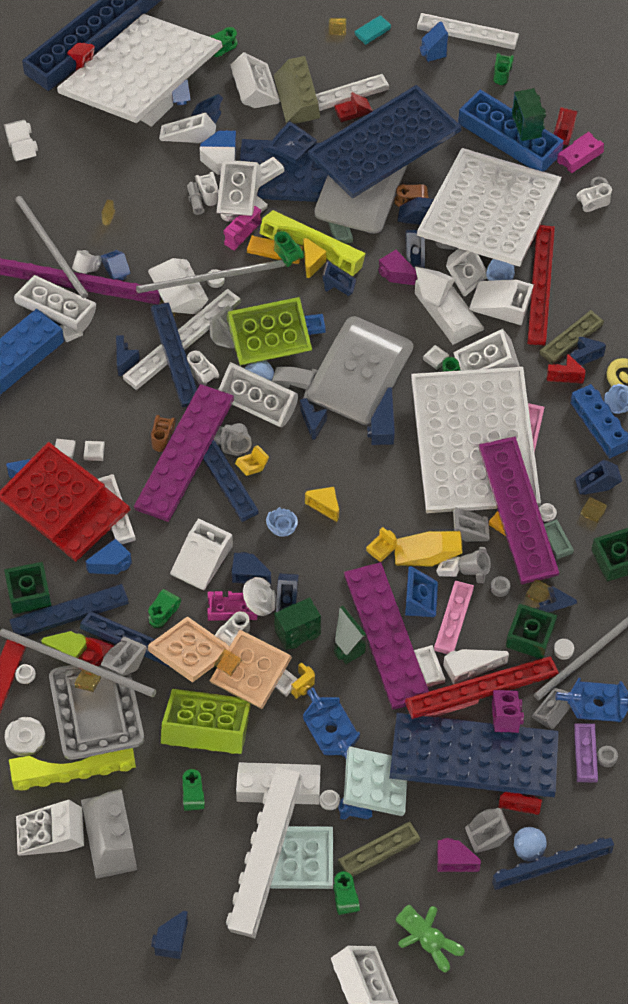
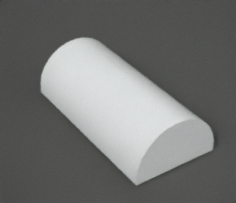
[14,275,96,333]
[218,362,298,427]

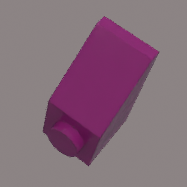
[378,250,418,285]
[437,838,481,872]

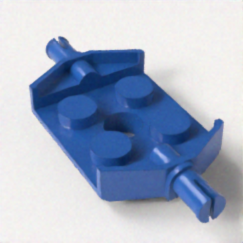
[555,678,628,722]
[303,688,360,759]

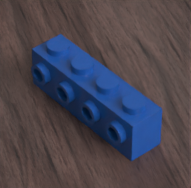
[570,384,628,459]

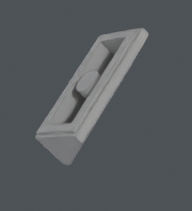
[532,688,571,730]

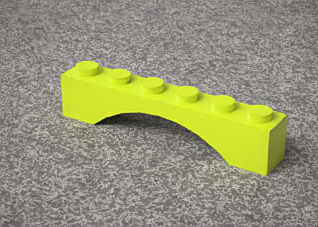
[259,210,366,277]
[9,748,136,791]

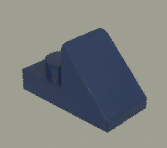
[191,94,223,124]
[322,261,356,296]
[116,335,140,376]
[570,337,606,366]
[300,398,327,440]
[536,586,578,613]

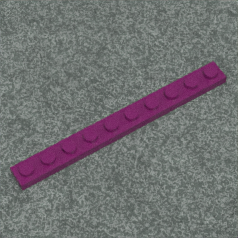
[0,258,162,305]

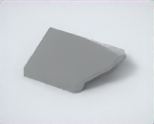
[210,305,234,349]
[453,507,490,542]
[101,637,147,677]
[465,808,512,853]

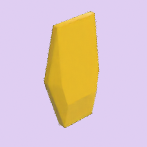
[395,531,463,566]

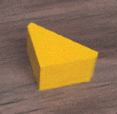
[303,238,326,278]
[305,487,339,522]

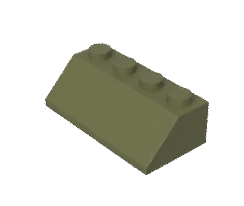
[274,56,320,124]

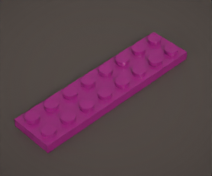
[134,384,235,522]
[478,436,559,584]
[344,562,429,710]

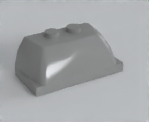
[81,789,137,879]

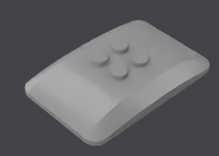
[315,165,407,234]
[307,316,414,426]
[49,665,144,760]

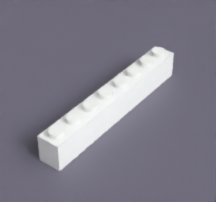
[226,767,303,938]

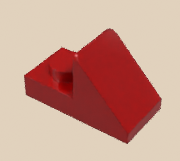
[67,43,95,71]
[335,92,373,122]
[554,107,578,146]
[547,354,585,384]
[78,637,114,674]
[498,792,542,815]

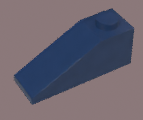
[367,387,395,445]

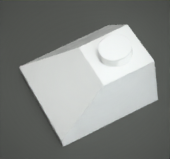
[446,248,487,296]

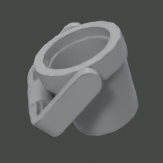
[220,423,252,457]
[459,547,491,583]

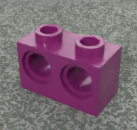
[492,690,524,733]

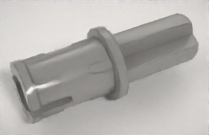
[187,182,204,215]

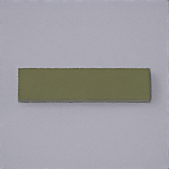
[540,310,604,365]
[338,821,420,877]

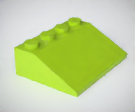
[227,297,312,365]
[161,689,251,754]

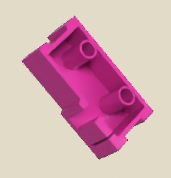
[557,132,604,173]
[224,206,261,250]
[208,591,257,621]

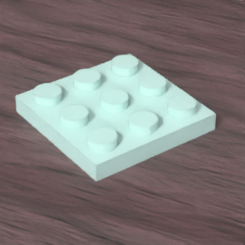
[343,746,407,816]
[270,826,333,889]

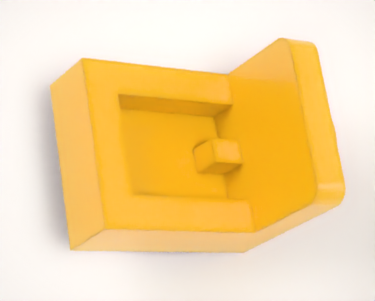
[235,445,269,476]
[366,527,397,562]
[291,663,315,699]

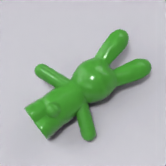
[395,905,465,972]

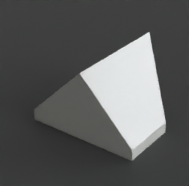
[415,267,455,307]

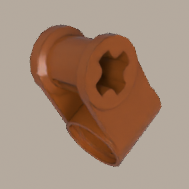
[394,184,429,207]
[151,415,176,452]

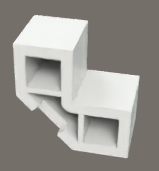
[4,120,38,161]

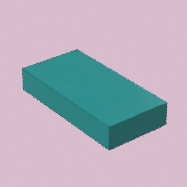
[355,15,391,45]

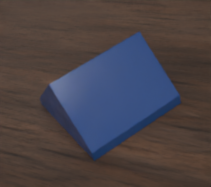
[405,566,438,617]

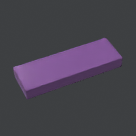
[574,723,598,782]

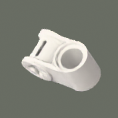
[195,172,218,206]
[576,183,612,212]
[72,250,102,274]
[187,351,219,386]
[215,611,250,646]

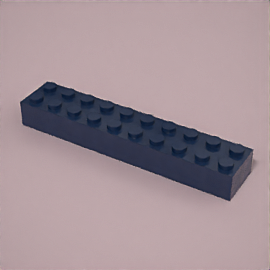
[22,0,161,91]

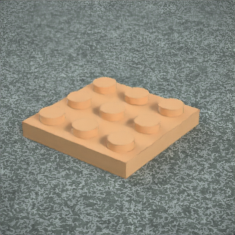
[148,617,230,683]
[210,630,292,709]

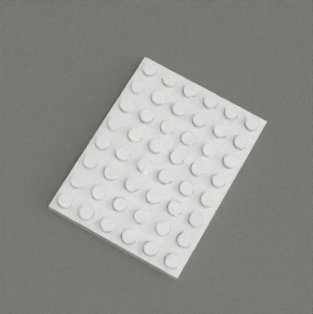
[57,14,222,123]
[417,148,561,267]
[411,367,541,513]

